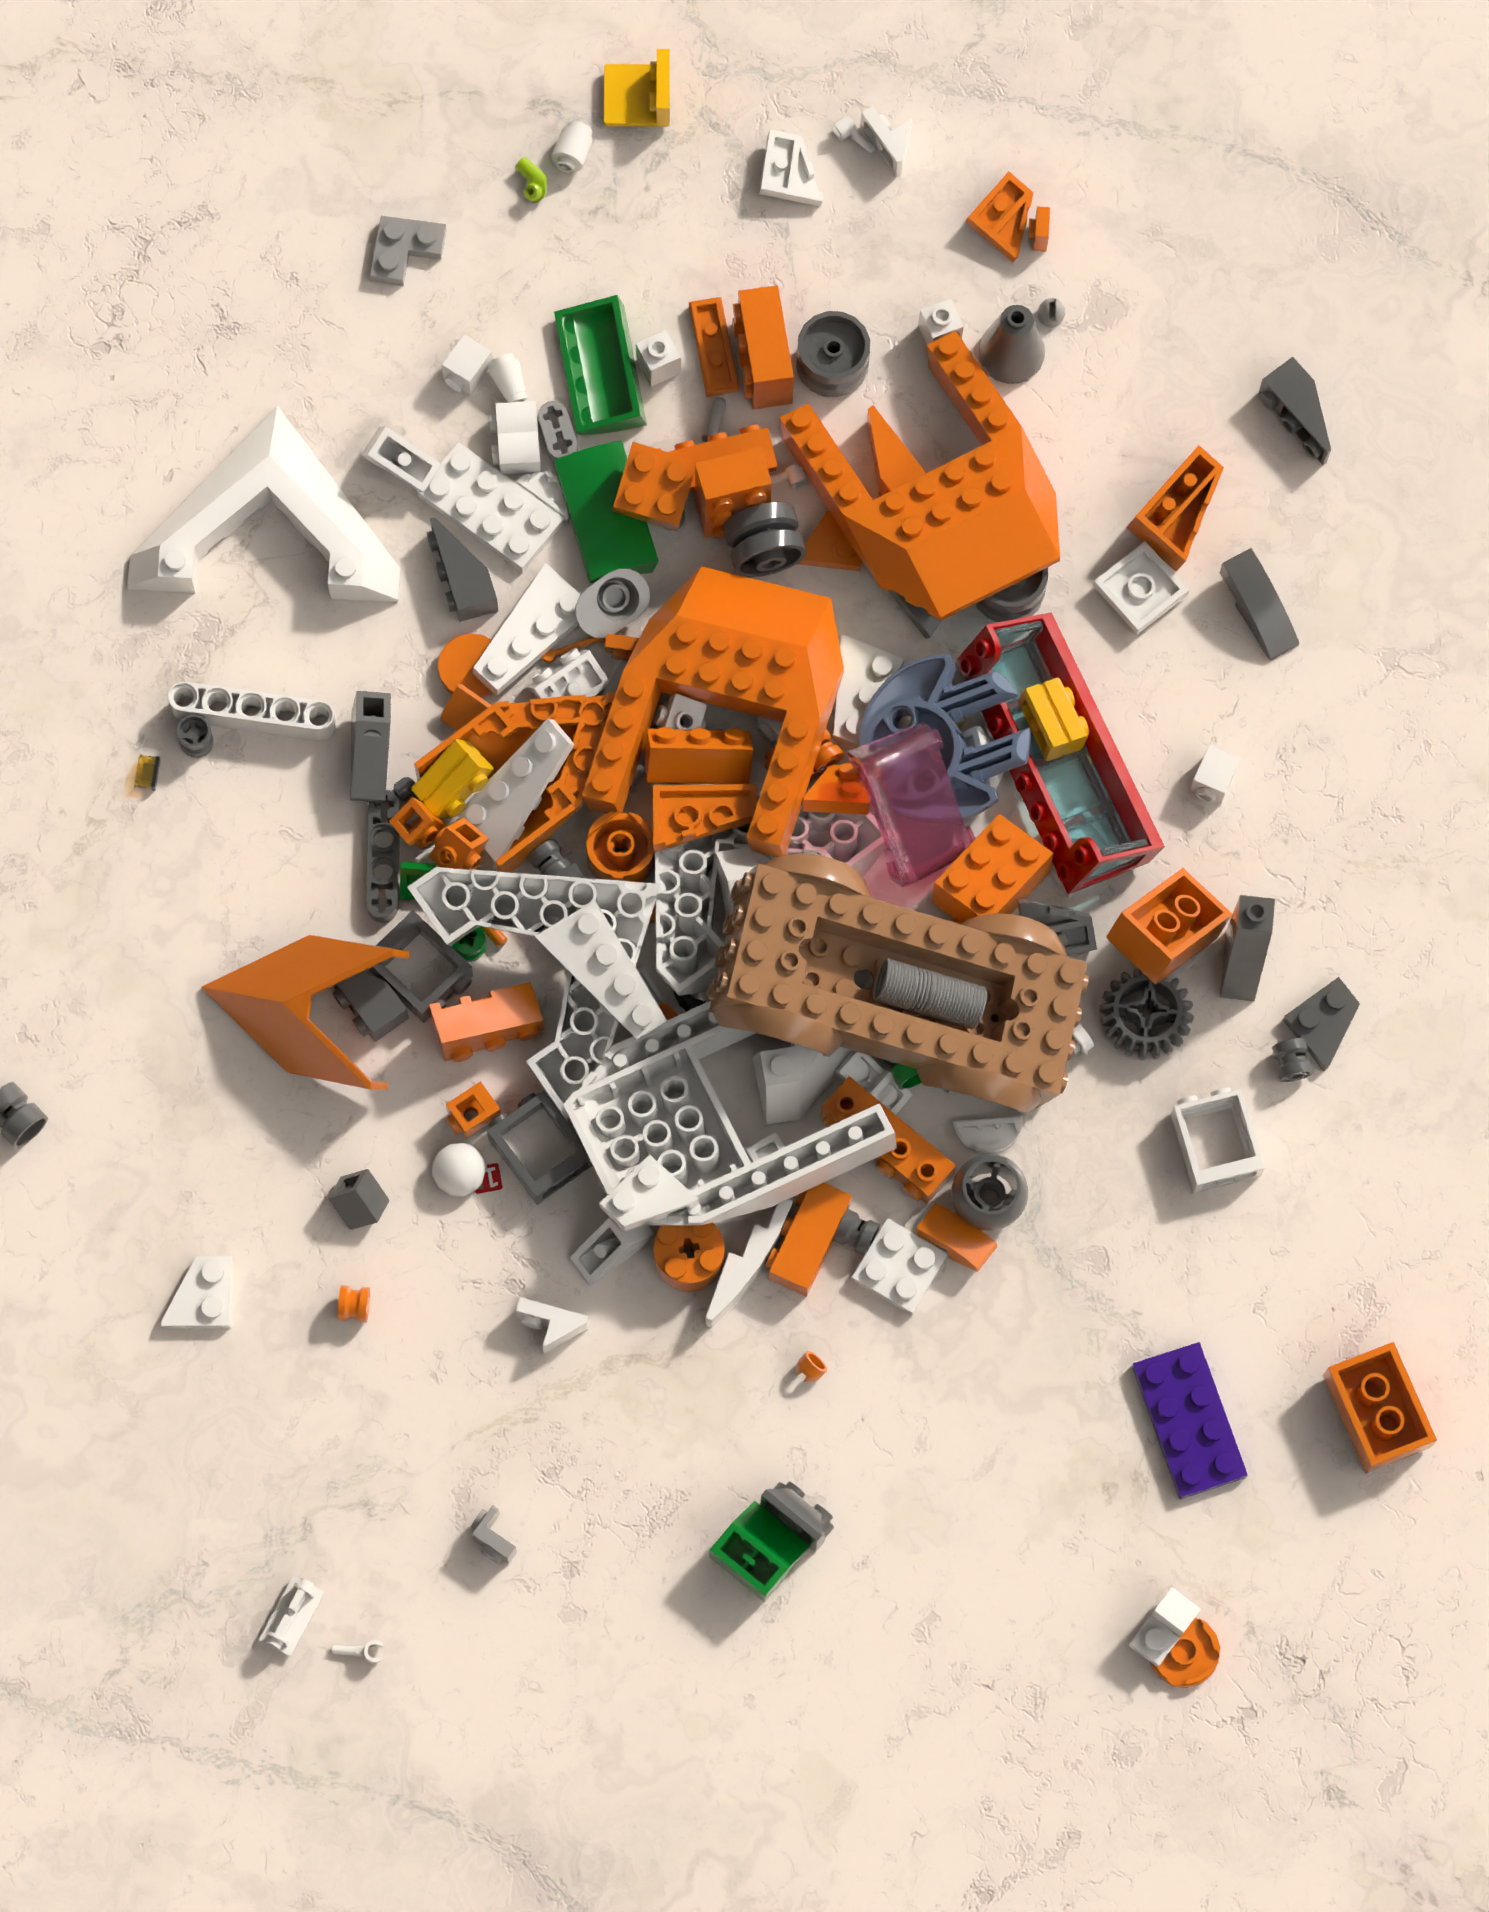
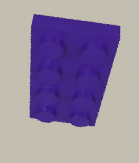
[1132,1342,1248,1500]

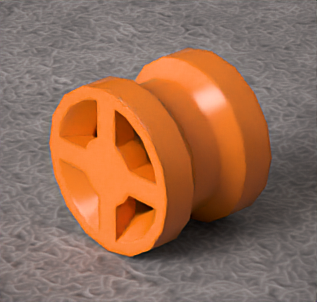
[337,1285,370,1323]

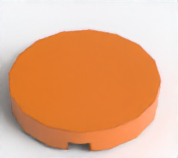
[437,633,493,698]
[1149,1617,1220,1688]

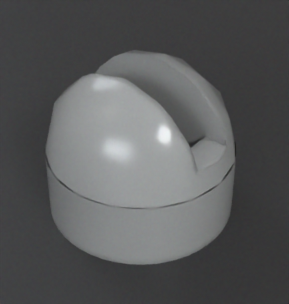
[1038,298,1065,327]

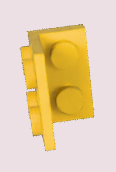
[604,49,670,127]

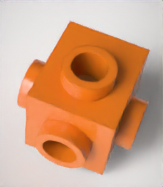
[428,817,489,870]

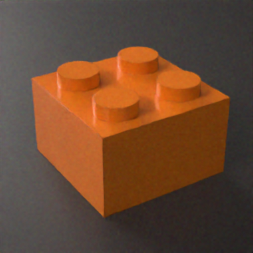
[612,442,698,531]

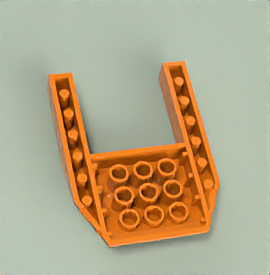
[779,330,1060,621]
[582,566,844,857]

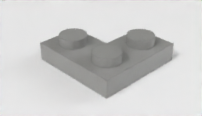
[370,216,447,285]

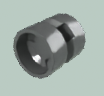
[0,1082,48,1149]

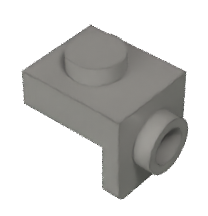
[471,1505,517,1564]

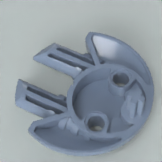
[859,654,1031,823]

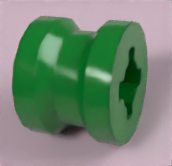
[452,926,486,962]

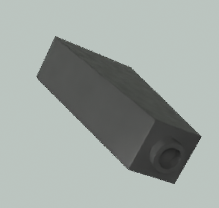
[1220,895,1275,1001]

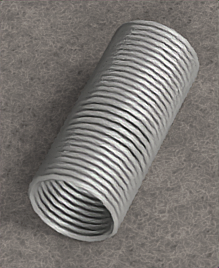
[873,958,987,1030]

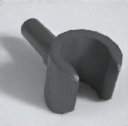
[393,777,424,803]

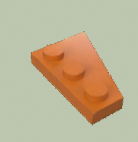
[653,784,757,852]

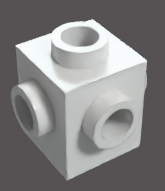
[654,693,707,730]

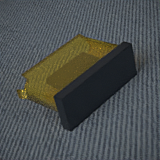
[134,754,161,791]

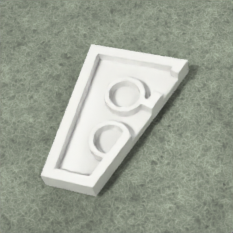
[833,634,904,750]

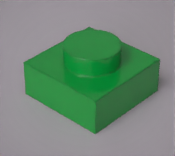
[400,862,436,900]

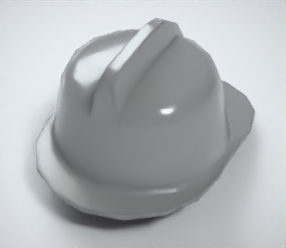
[575,569,650,638]

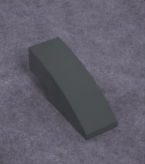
[1219,548,1299,660]

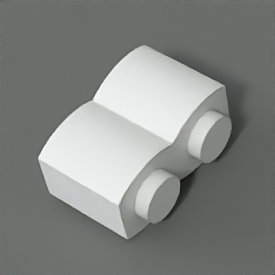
[490,401,541,474]

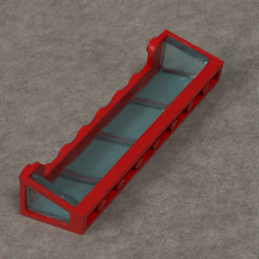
[956,612,1165,894]

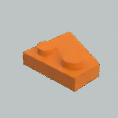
[965,171,1034,263]
[797,510,862,572]
[802,763,870,815]

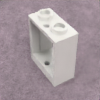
[1170,1087,1265,1193]

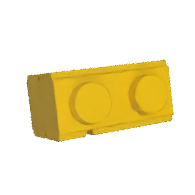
[1018,678,1089,761]
[411,739,494,819]

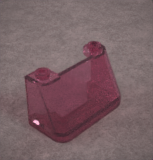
[847,723,975,888]

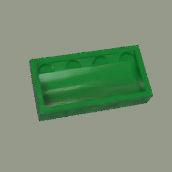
[554,295,647,435]
[553,440,659,583]

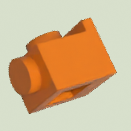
[389,797,447,849]
[445,1081,501,1139]

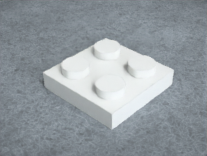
[1093,541,1189,634]
[851,1218,948,1316]

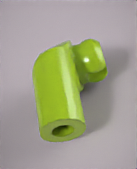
[515,157,547,203]

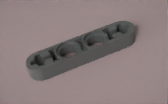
[366,790,400,923]

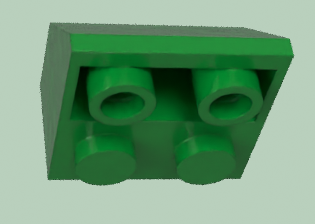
[709,1501,810,1602]

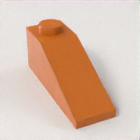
[867,405,926,497]

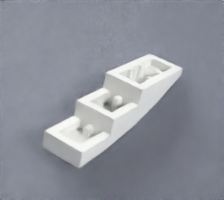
[705,1199,793,1327]

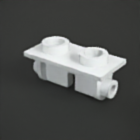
[259,1576,325,1657]

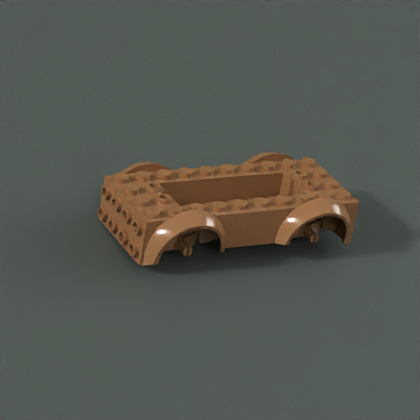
[707,853,1089,1116]

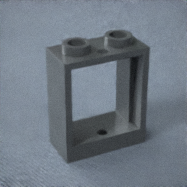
[368,910,473,1023]
[487,1091,593,1205]

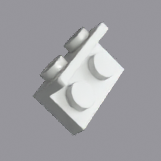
[527,648,610,699]

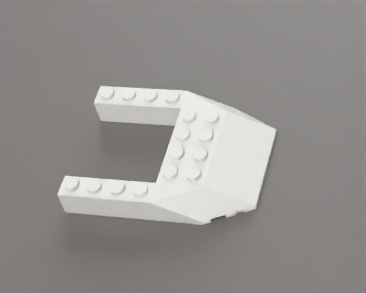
[563,1001,897,1225]

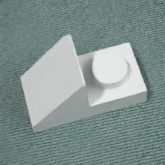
[860,106,913,177]
[516,1297,589,1354]
[1129,1588,1201,1667]

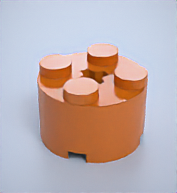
[586,811,655,882]
[654,1223,725,1292]

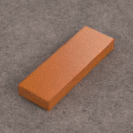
[689,297,739,397]

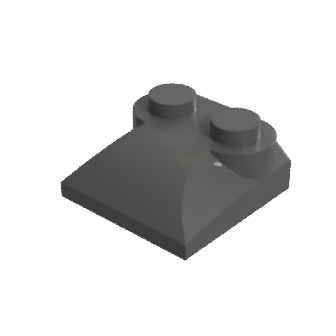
[760,1481,834,1553]

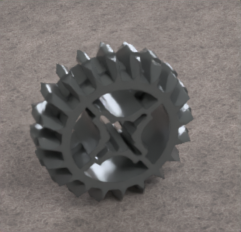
[1099,968,1194,1060]

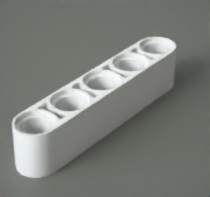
[168,682,336,741]

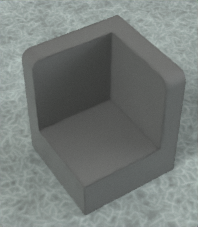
[328,1169,389,1230]

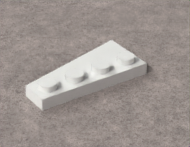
[473,563,580,696]
[458,719,575,861]
[535,900,667,1039]

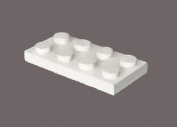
[417,442,564,573]

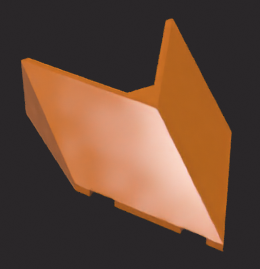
[414,692,616,873]
[201,935,410,1090]

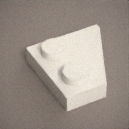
[759,129,823,207]
[599,1155,699,1231]
[161,1256,233,1329]

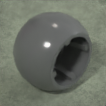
[951,1154,1028,1231]

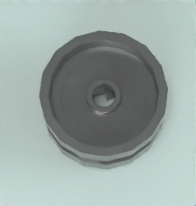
[796,311,870,397]
[723,502,806,577]
[975,567,1048,622]

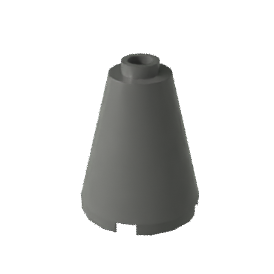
[979,305,1045,384]

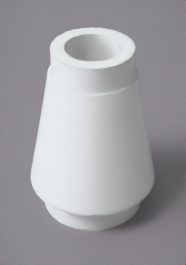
[488,353,527,403]

